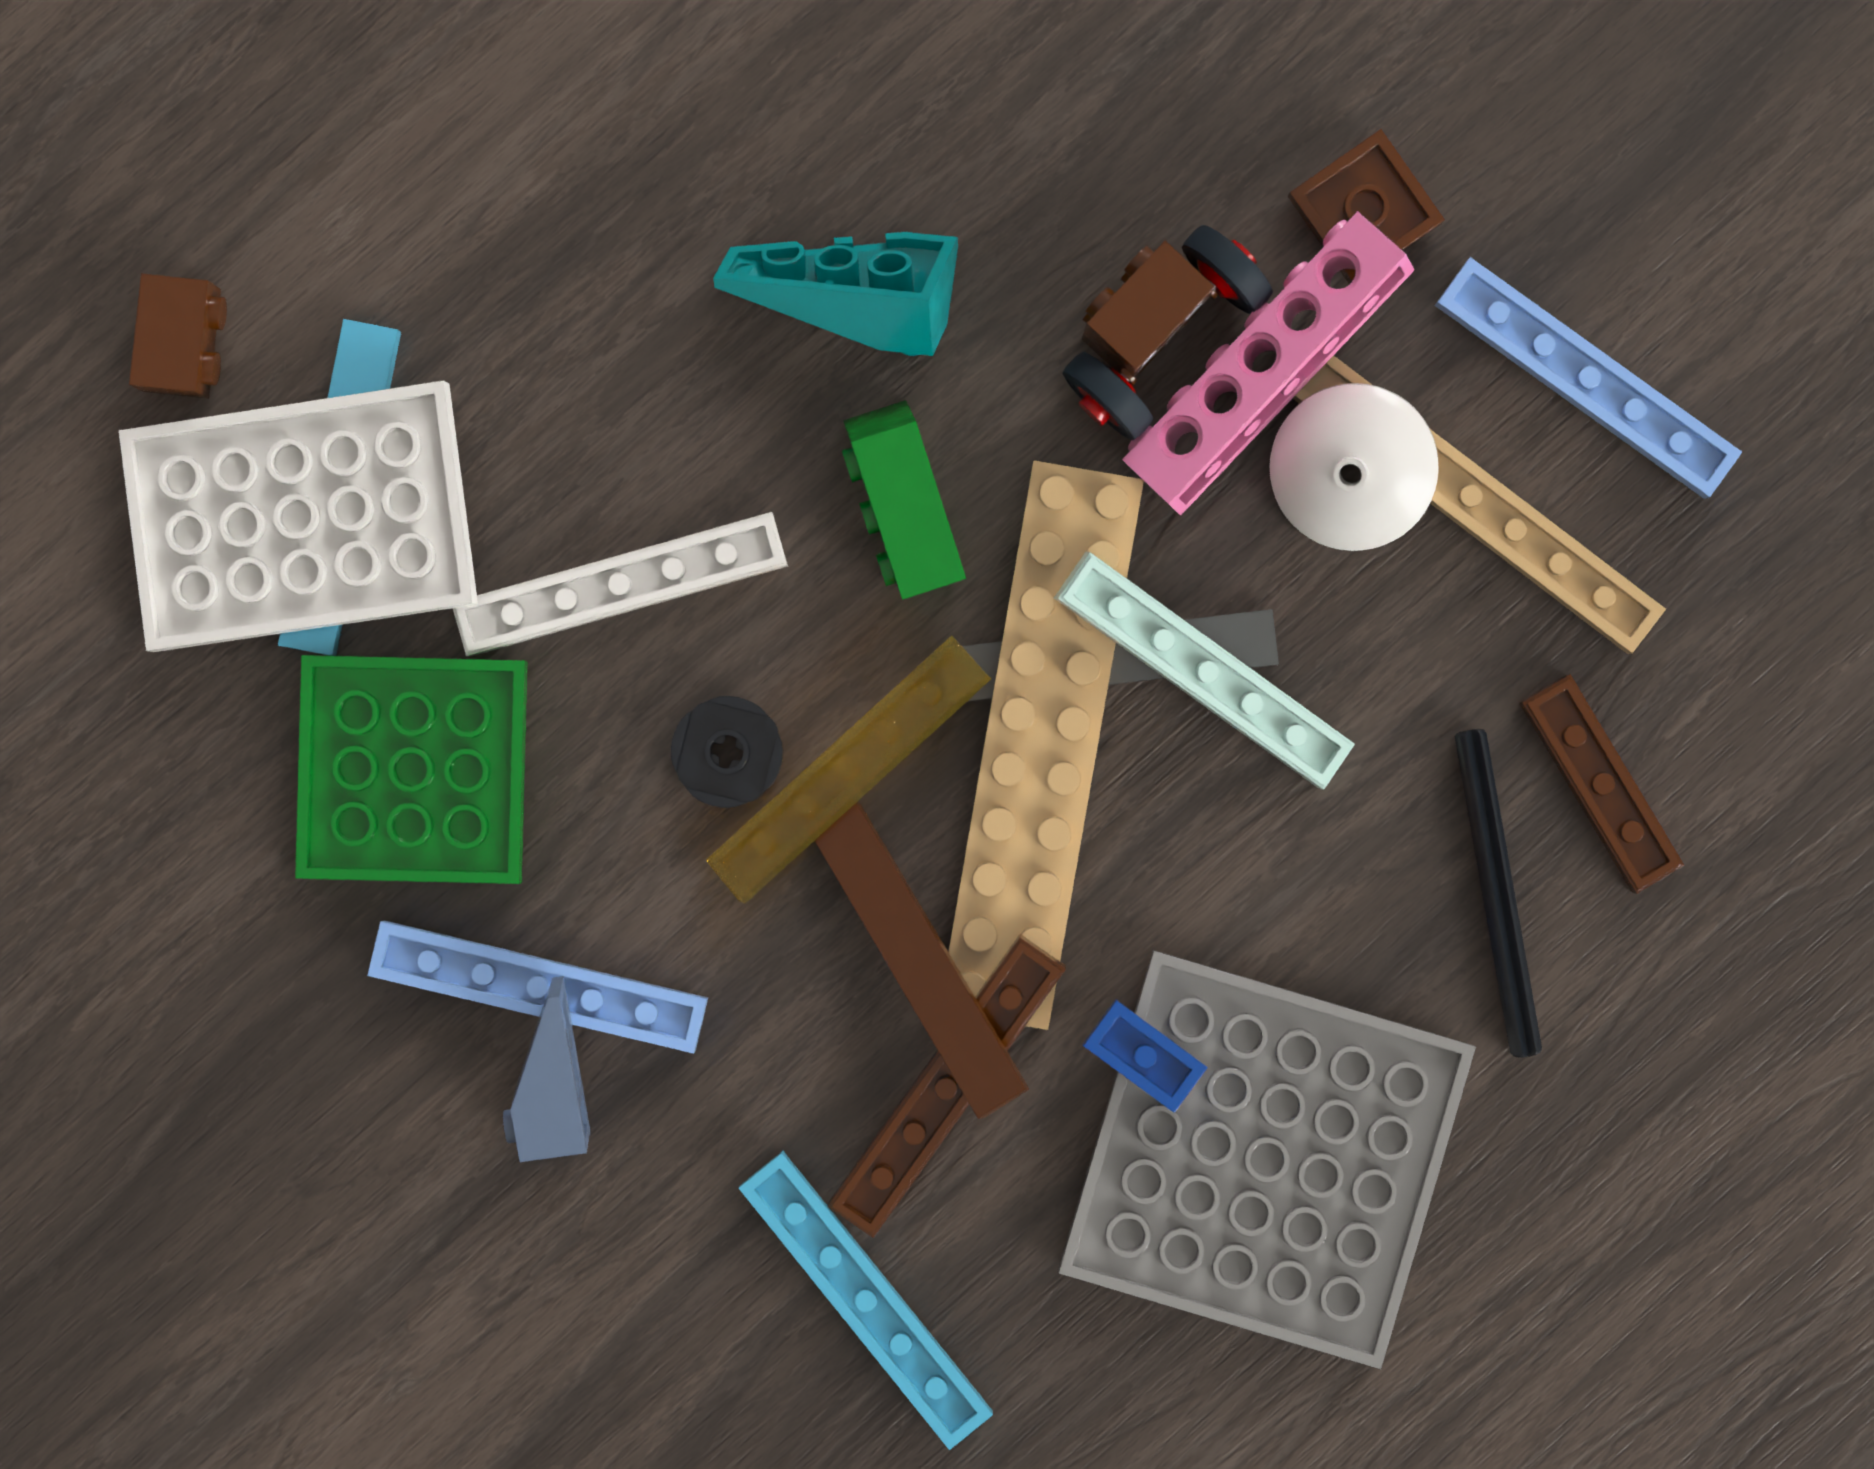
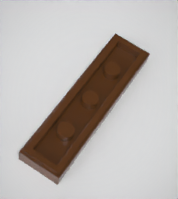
[1519,674,1685,894]

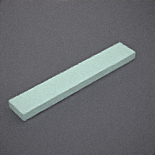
[1054,552,1355,790]

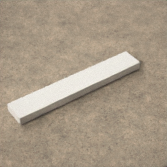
[453,512,788,657]

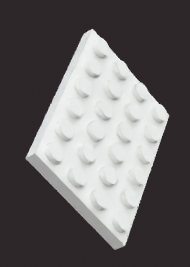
[119,381,478,652]

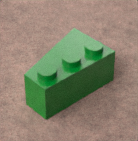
[842,400,966,600]

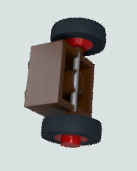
[1062,225,1273,440]

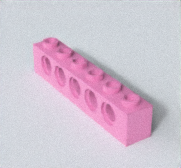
[1122,211,1414,515]

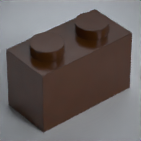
[129,273,227,399]

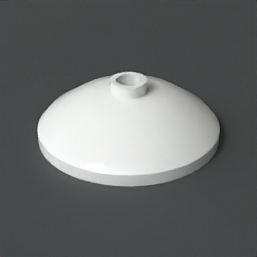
[1270,383,1439,551]

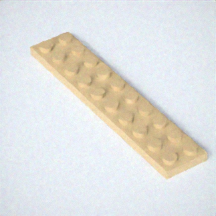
[948,460,1144,1030]

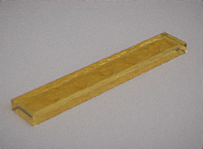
[706,635,991,904]

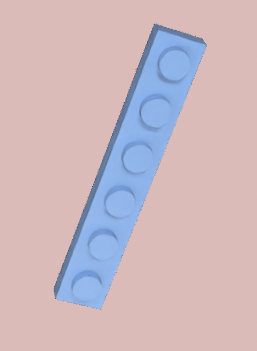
[1434,257,1742,499]
[367,920,708,1054]

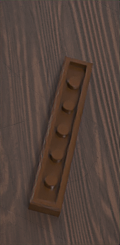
[809,801,1030,1119]
[828,934,1066,1238]

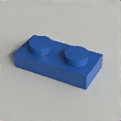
[1082,999,1208,1113]

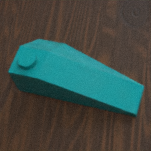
[713,232,958,356]

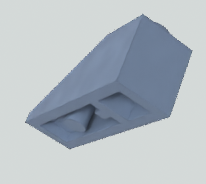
[503,976,590,1162]

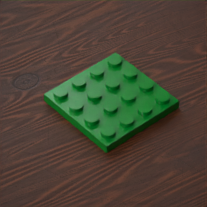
[295,655,528,884]

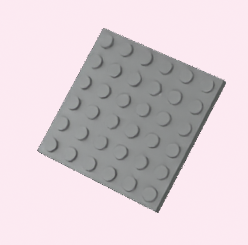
[1058,950,1476,1369]

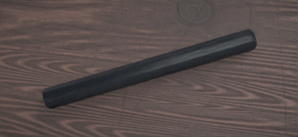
[1455,729,1542,1058]

